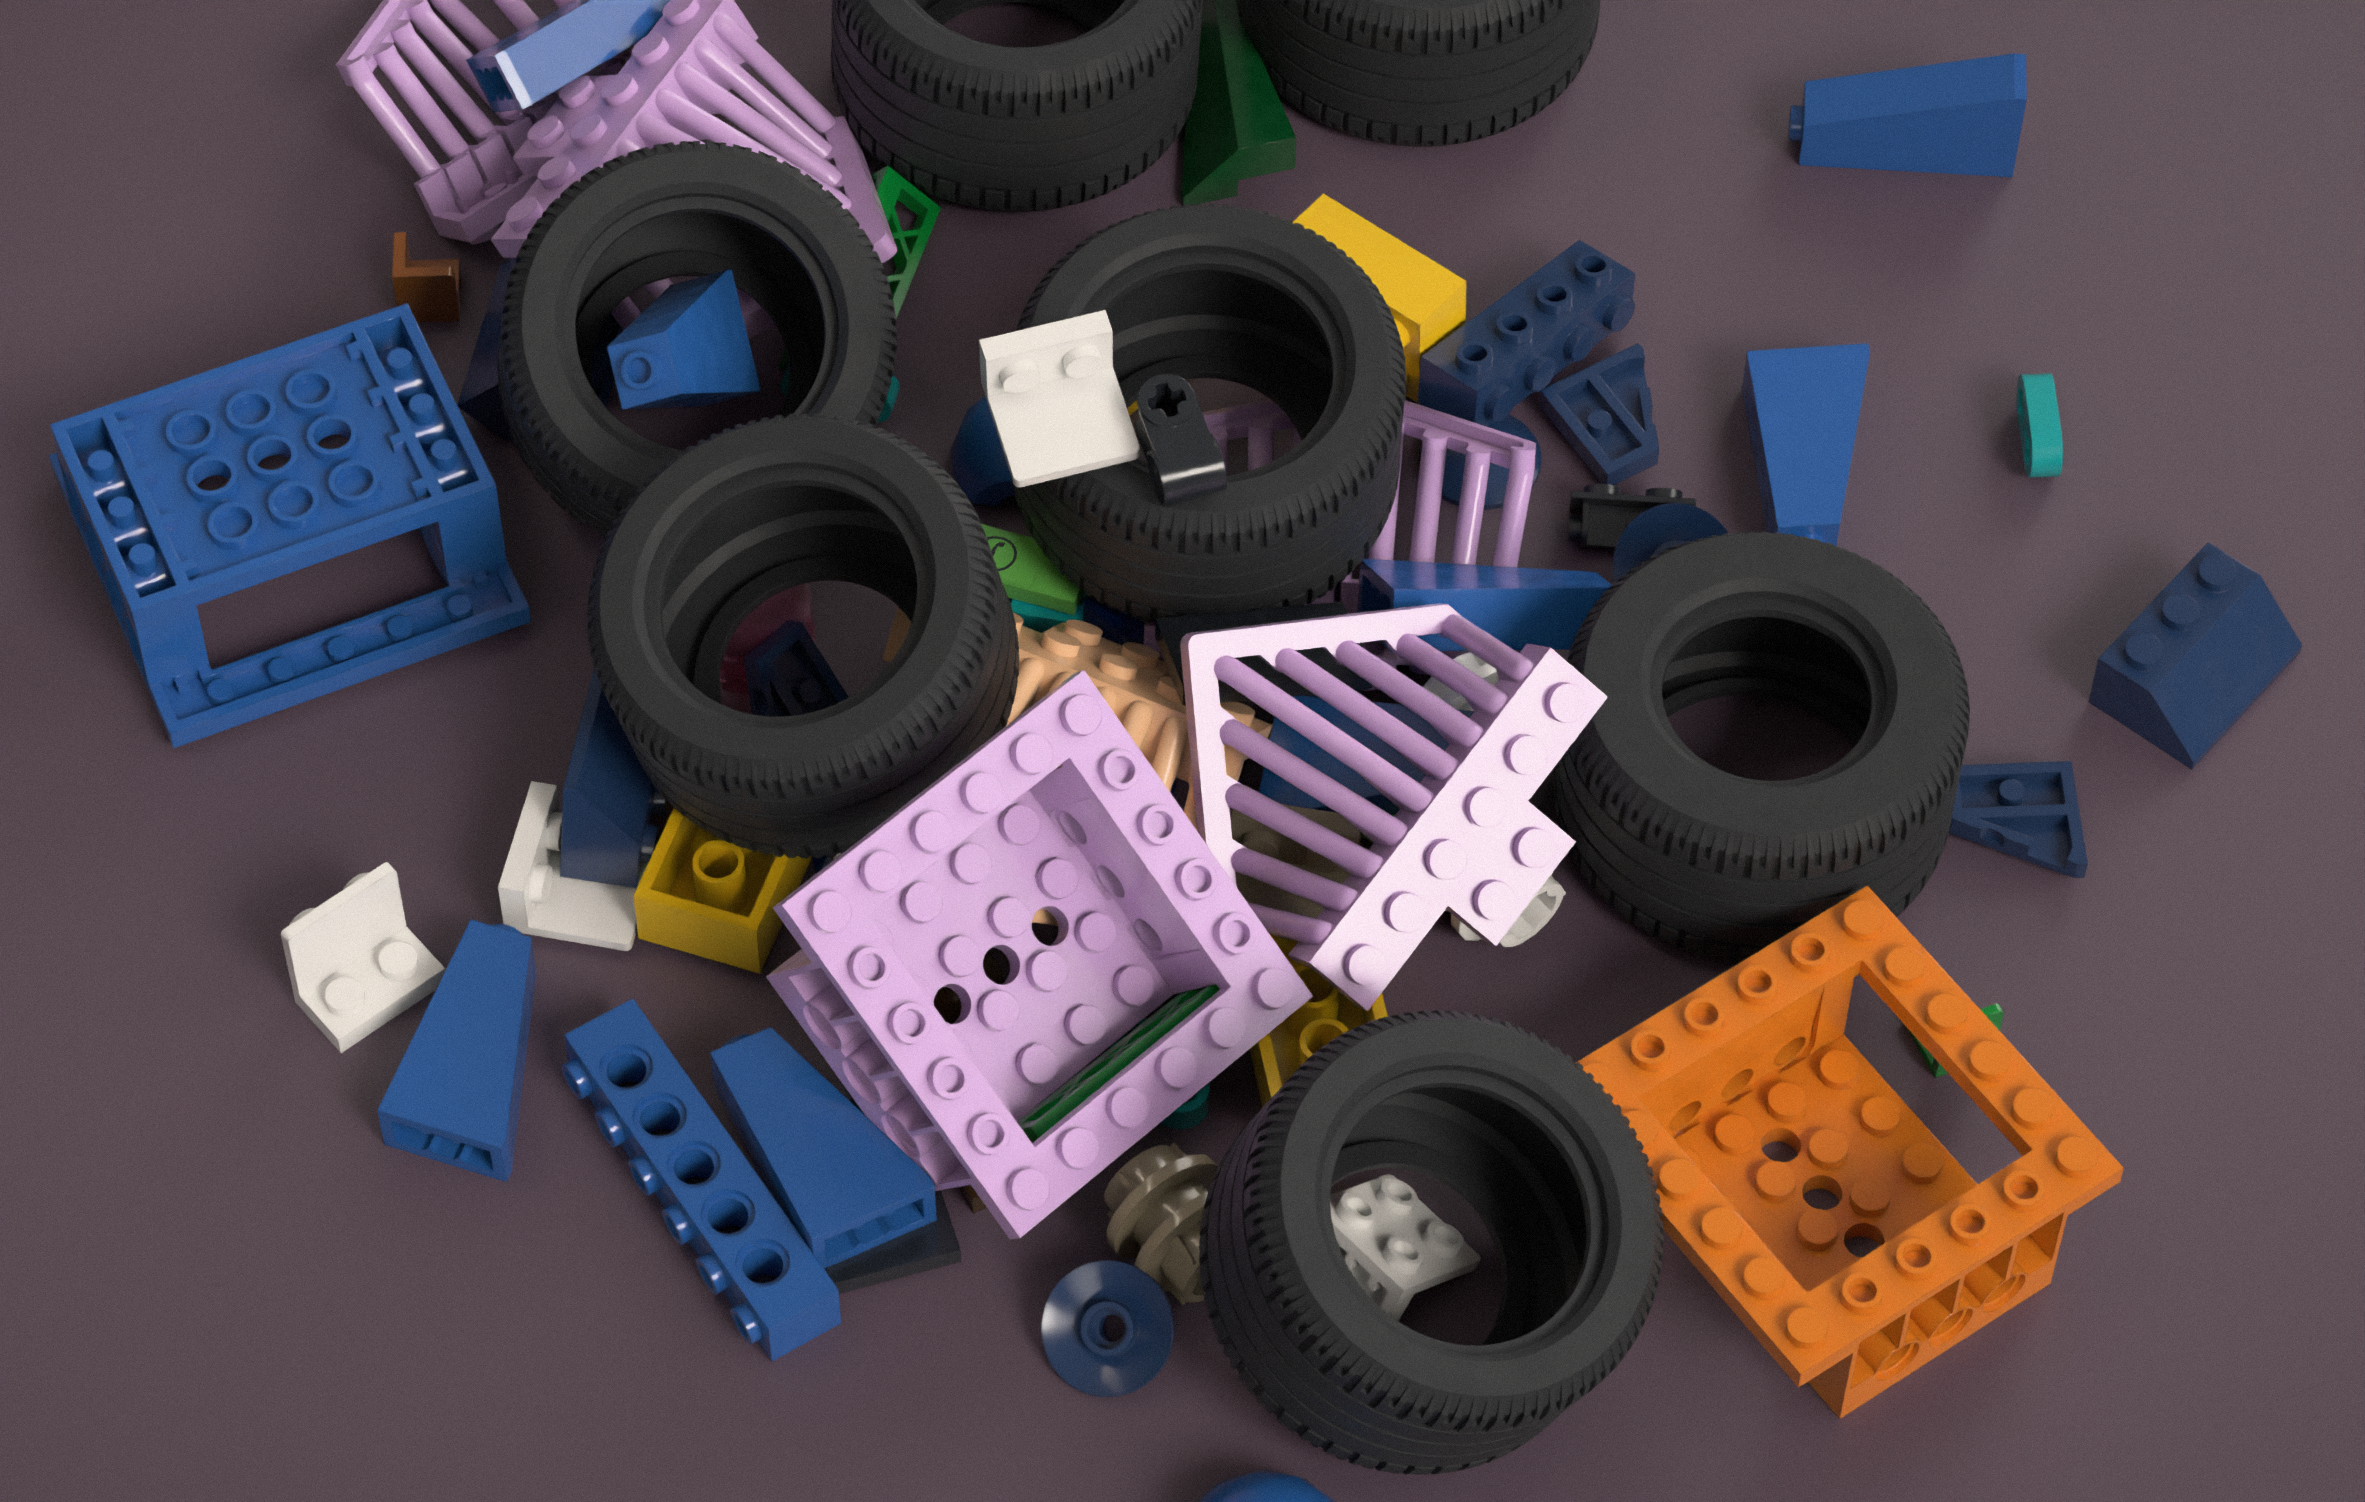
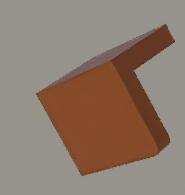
[392,232,461,322]

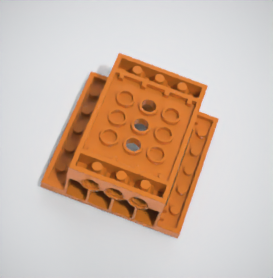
[1575,885,2124,1419]

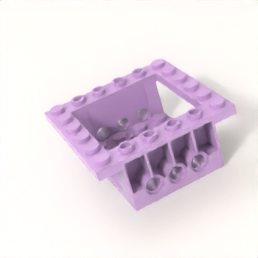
[766,670,1313,1240]

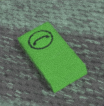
[982,524,1085,615]

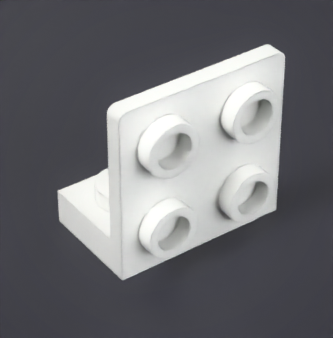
[979,310,1140,487]
[498,781,648,951]
[281,862,445,1053]
[1330,1174,1481,1321]

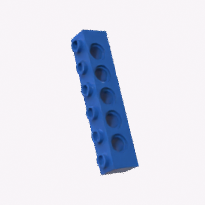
[561,999,841,1362]

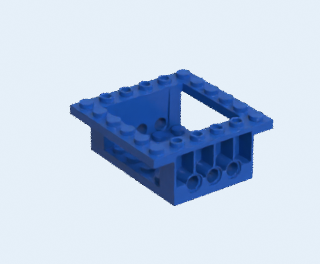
[48,303,531,749]

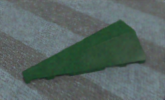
[1181,0,1296,206]

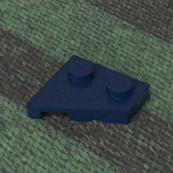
[1539,343,1659,485]
[744,620,849,717]
[1949,761,2088,878]

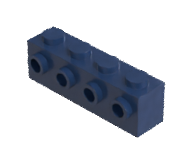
[1418,240,1636,427]

